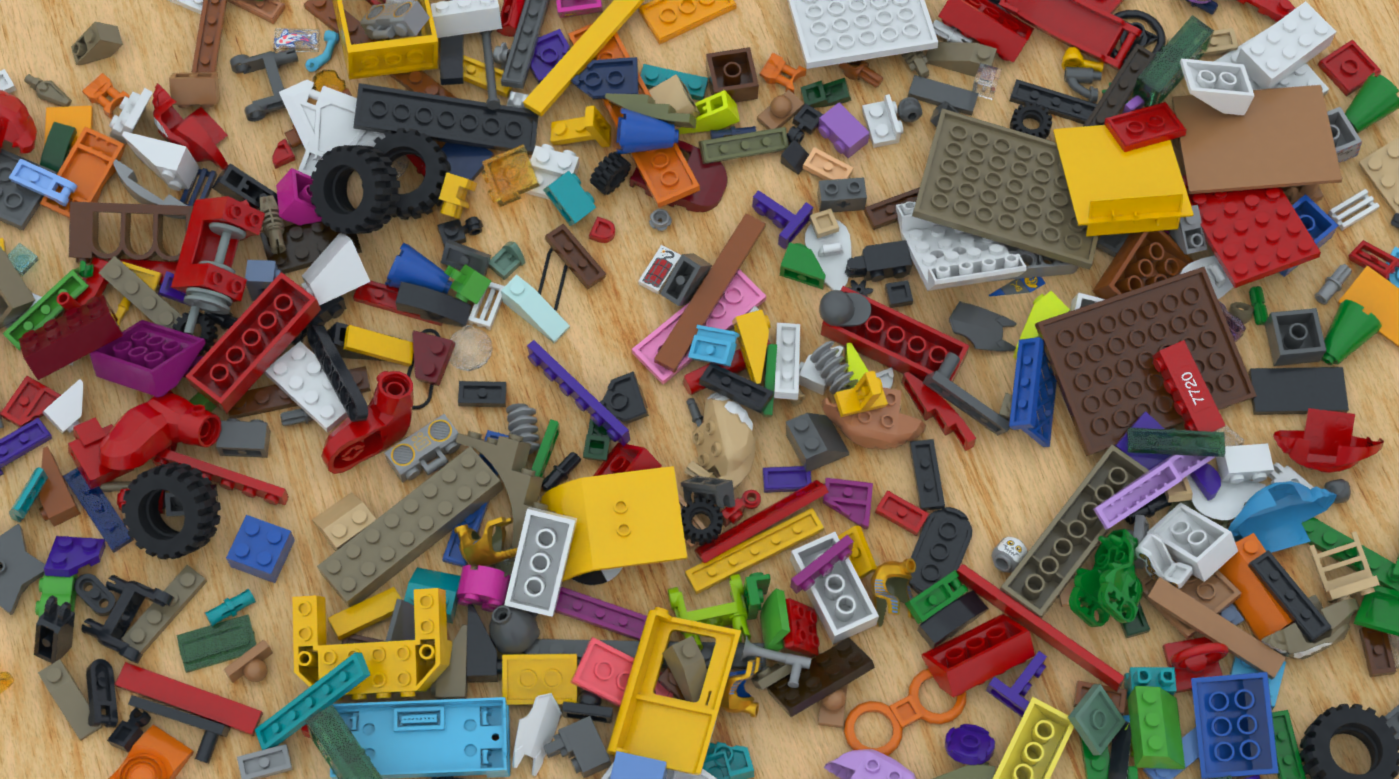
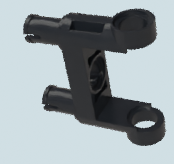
[81,575,174,664]

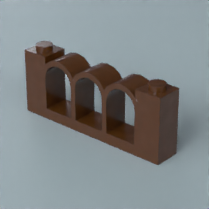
[69,202,193,263]

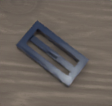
[180,168,217,206]

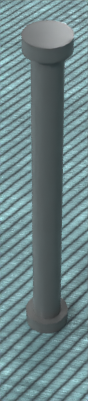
[479,30,500,110]

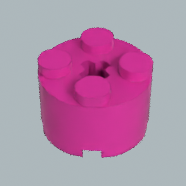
[456,565,510,612]

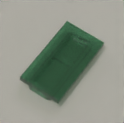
[176,614,257,673]

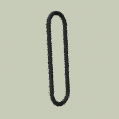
[538,247,568,311]

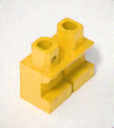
[439,173,477,219]

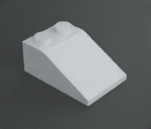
[1180,59,1254,115]
[122,131,199,191]
[1147,502,1238,582]

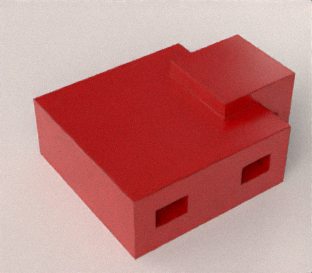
[68,417,134,490]

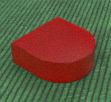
[589,216,615,243]

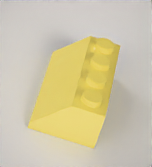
[992,697,1074,779]

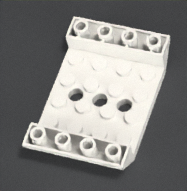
[896,202,1026,291]

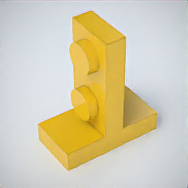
[550,106,612,148]
[834,370,888,417]

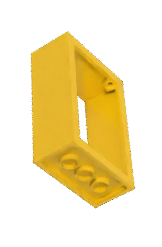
[332,0,438,80]

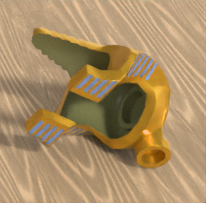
[454,517,518,567]
[870,558,916,627]

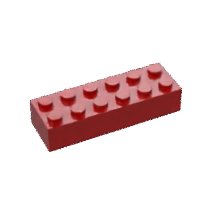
[185,272,321,414]
[821,286,970,382]

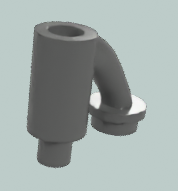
[1064,67,1102,103]

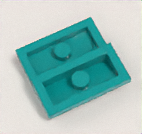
[9,467,48,522]

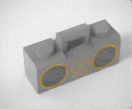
[360,1,430,40]
[384,414,461,483]

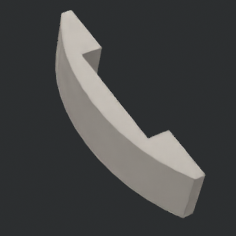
[113,159,187,219]

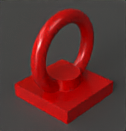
[1163,637,1229,693]

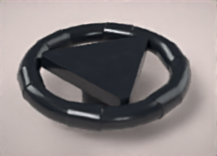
[1110,10,1166,64]

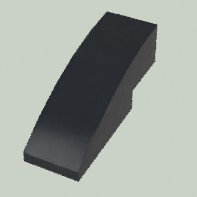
[395,282,471,328]
[917,590,989,649]

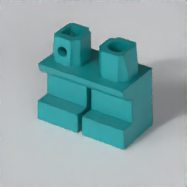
[1124,667,1177,699]

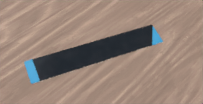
[1108,715,1131,779]

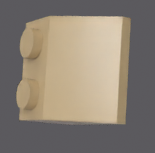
[312,492,376,552]

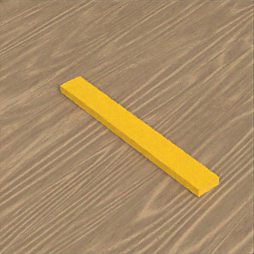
[523,0,645,117]

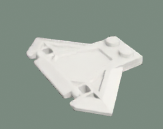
[279,80,385,176]

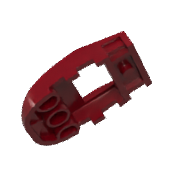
[629,140,728,212]

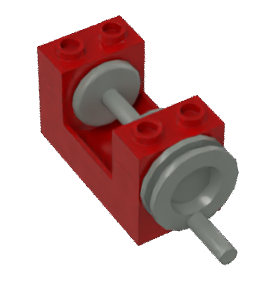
[171,196,265,335]

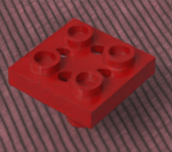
[782,598,820,658]

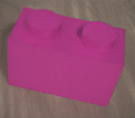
[276,168,322,225]

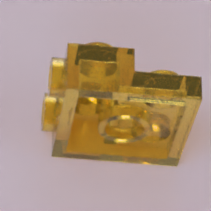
[482,144,540,207]

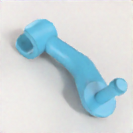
[305,30,340,72]

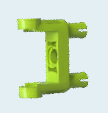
[668,574,751,651]

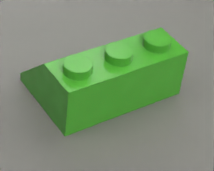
[1127,686,1185,769]

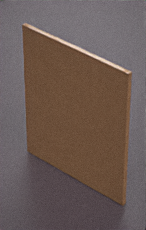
[1172,85,1343,194]

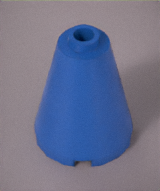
[616,108,679,154]
[385,243,452,294]

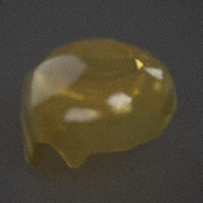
[312,69,346,92]

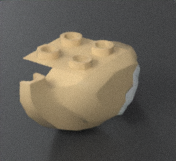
[692,392,755,489]

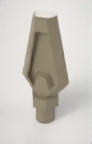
[24,74,72,107]

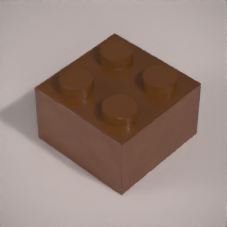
[706,47,759,102]

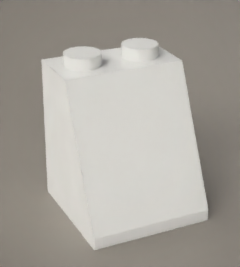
[301,233,370,305]

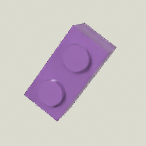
[818,102,870,158]

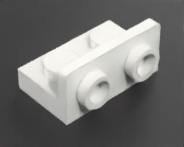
[862,94,903,148]

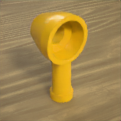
[1062,47,1104,72]

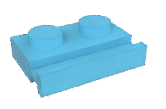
[688,325,740,367]

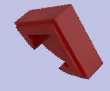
[272,138,296,169]

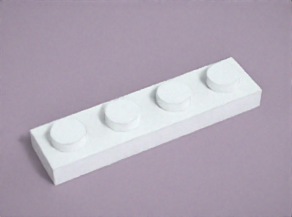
[774,323,800,400]

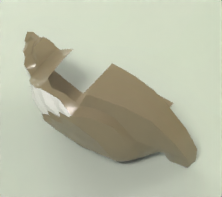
[1261,595,1360,659]

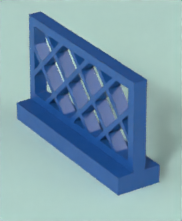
[1009,337,1057,447]

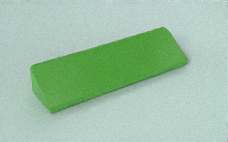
[2,269,89,351]

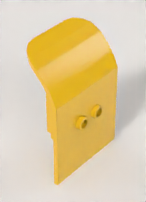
[540,466,687,582]

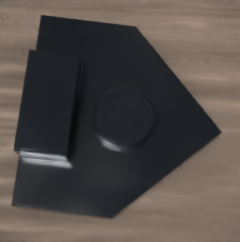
[600,371,649,424]

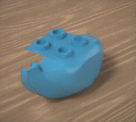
[1228,481,1337,553]

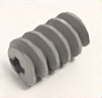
[810,341,858,394]
[506,403,540,455]

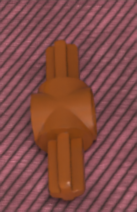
[839,60,883,88]

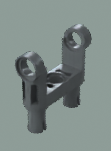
[230,47,298,121]

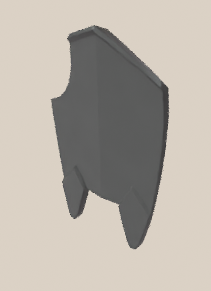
[949,301,1017,351]

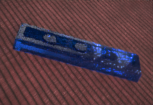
[63,468,134,553]

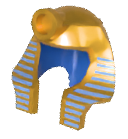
[720,656,763,718]

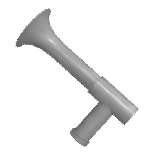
[741,636,811,688]

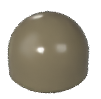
[1229,302,1253,324]

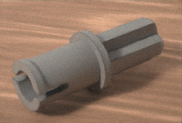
[1314,264,1352,305]

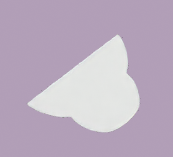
[1187,471,1266,520]

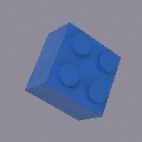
[226,515,295,583]

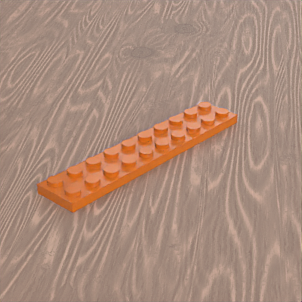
[568,23,700,208]

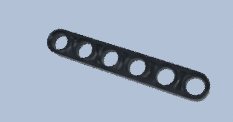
[307,325,368,422]

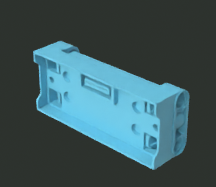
[330,697,510,779]

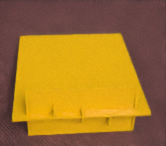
[1053,125,1194,237]

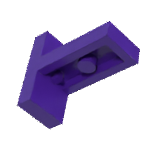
[752,190,813,250]
[986,651,1047,717]

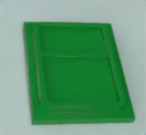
[1354,586,1399,636]

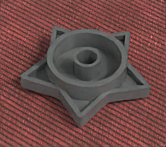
[0,524,45,615]

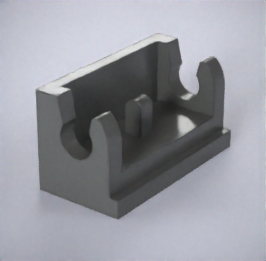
[681,476,735,508]

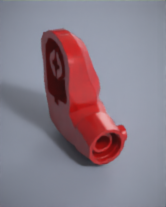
[321,371,414,474]
[99,393,221,470]

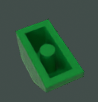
[779,242,826,290]

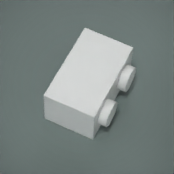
[1215,443,1274,484]

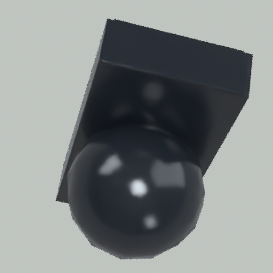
[562,690,613,723]

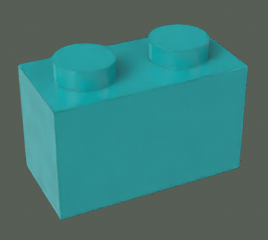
[543,171,596,226]

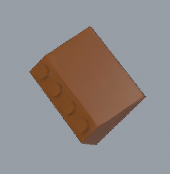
[1093,230,1194,299]

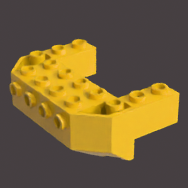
[292,588,452,701]

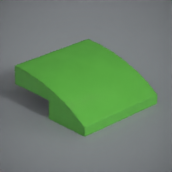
[760,588,790,660]

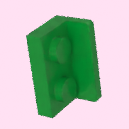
[743,572,771,620]

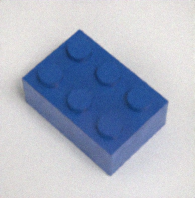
[1279,194,1339,277]

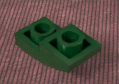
[40,122,77,173]

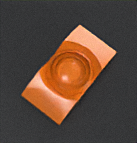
[40,126,126,218]
[108,724,194,779]

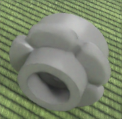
[649,209,672,231]

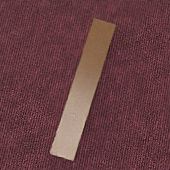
[1146,577,1286,680]

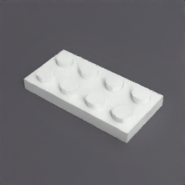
[265,341,348,433]

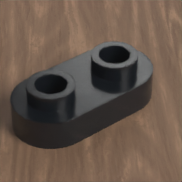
[74,574,117,616]

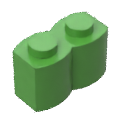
[35,573,78,617]

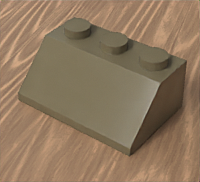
[0,246,35,329]

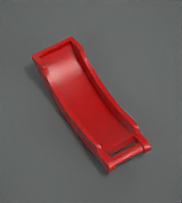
[999,0,1142,70]

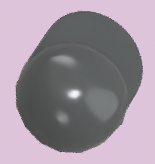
[819,290,871,327]

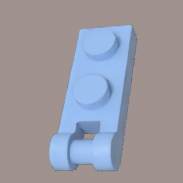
[9,159,78,206]

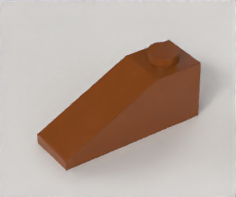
[39,446,81,527]

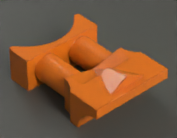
[759,53,806,94]
[82,73,130,119]

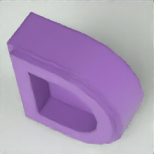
[1122,95,1145,114]

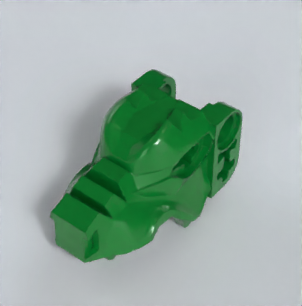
[1069,529,1143,627]

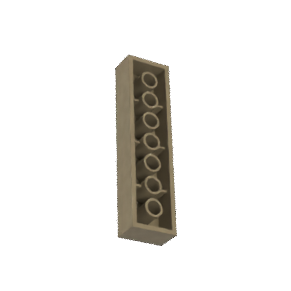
[1000,445,1149,618]
[317,446,503,607]

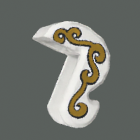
[1135,534,1193,589]

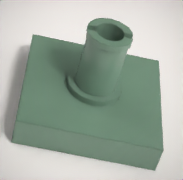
[1068,684,1126,755]

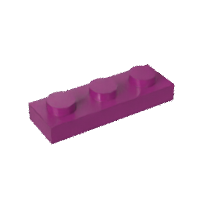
[790,535,854,594]

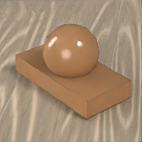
[757,90,805,130]
[224,640,273,683]
[818,684,848,728]

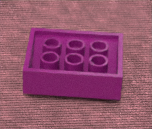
[89,320,206,397]

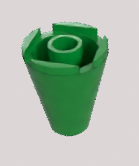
[1345,73,1399,134]
[1321,299,1382,365]

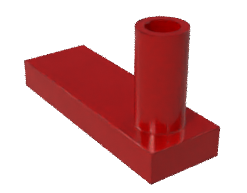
[57,257,109,315]

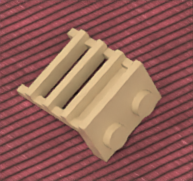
[1309,531,1380,602]

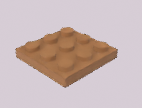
[1141,557,1241,640]

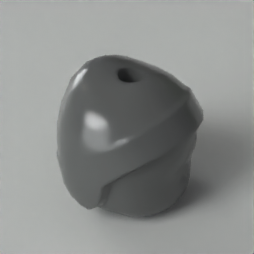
[897,97,922,122]
[1324,479,1351,504]

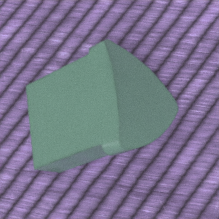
[488,241,526,280]

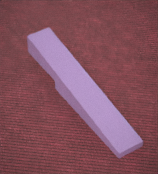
[1093,437,1215,530]

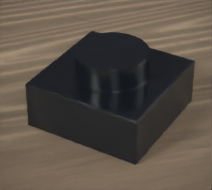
[885,280,913,308]

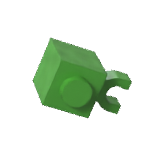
[444,264,491,304]

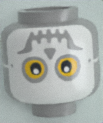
[991,537,1028,573]

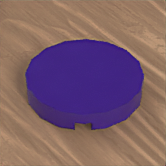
[945,724,995,765]

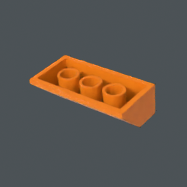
[1218,533,1294,641]

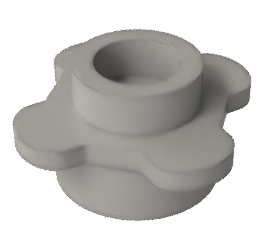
[493,42,510,69]

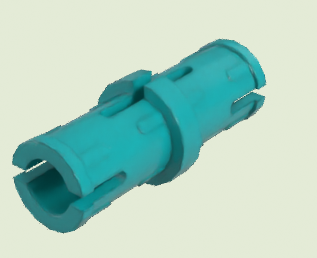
[204,589,256,626]

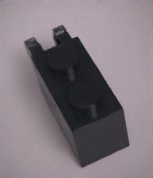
[845,240,912,282]
[34,595,75,664]

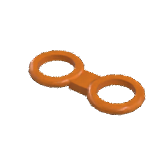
[844,669,967,756]

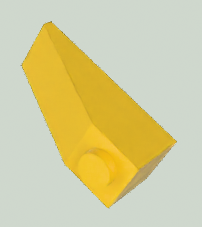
[732,309,771,385]

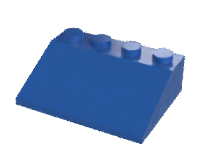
[1191,672,1279,779]

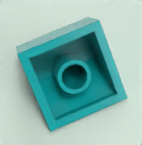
[404,567,460,624]

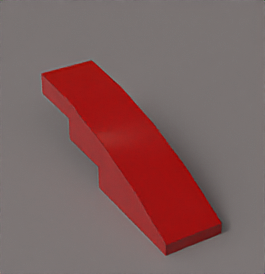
[901,372,976,451]

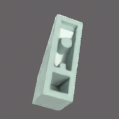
[501,274,570,343]

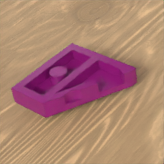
[823,478,873,529]

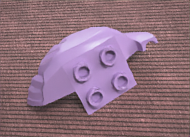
[824,749,916,779]

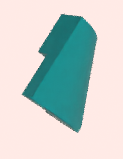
[703,742,755,779]

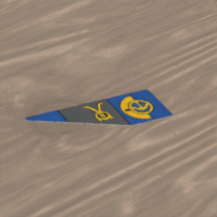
[989,277,1045,297]

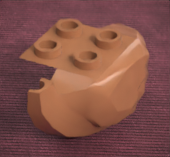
[822,383,926,450]

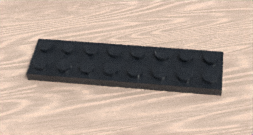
[353,83,538,155]

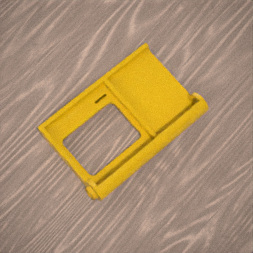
[606,607,741,775]

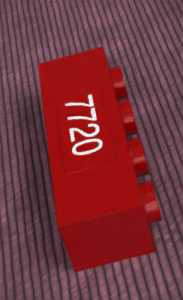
[1153,340,1226,440]

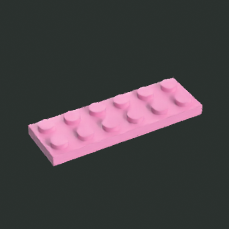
[632,269,766,385]

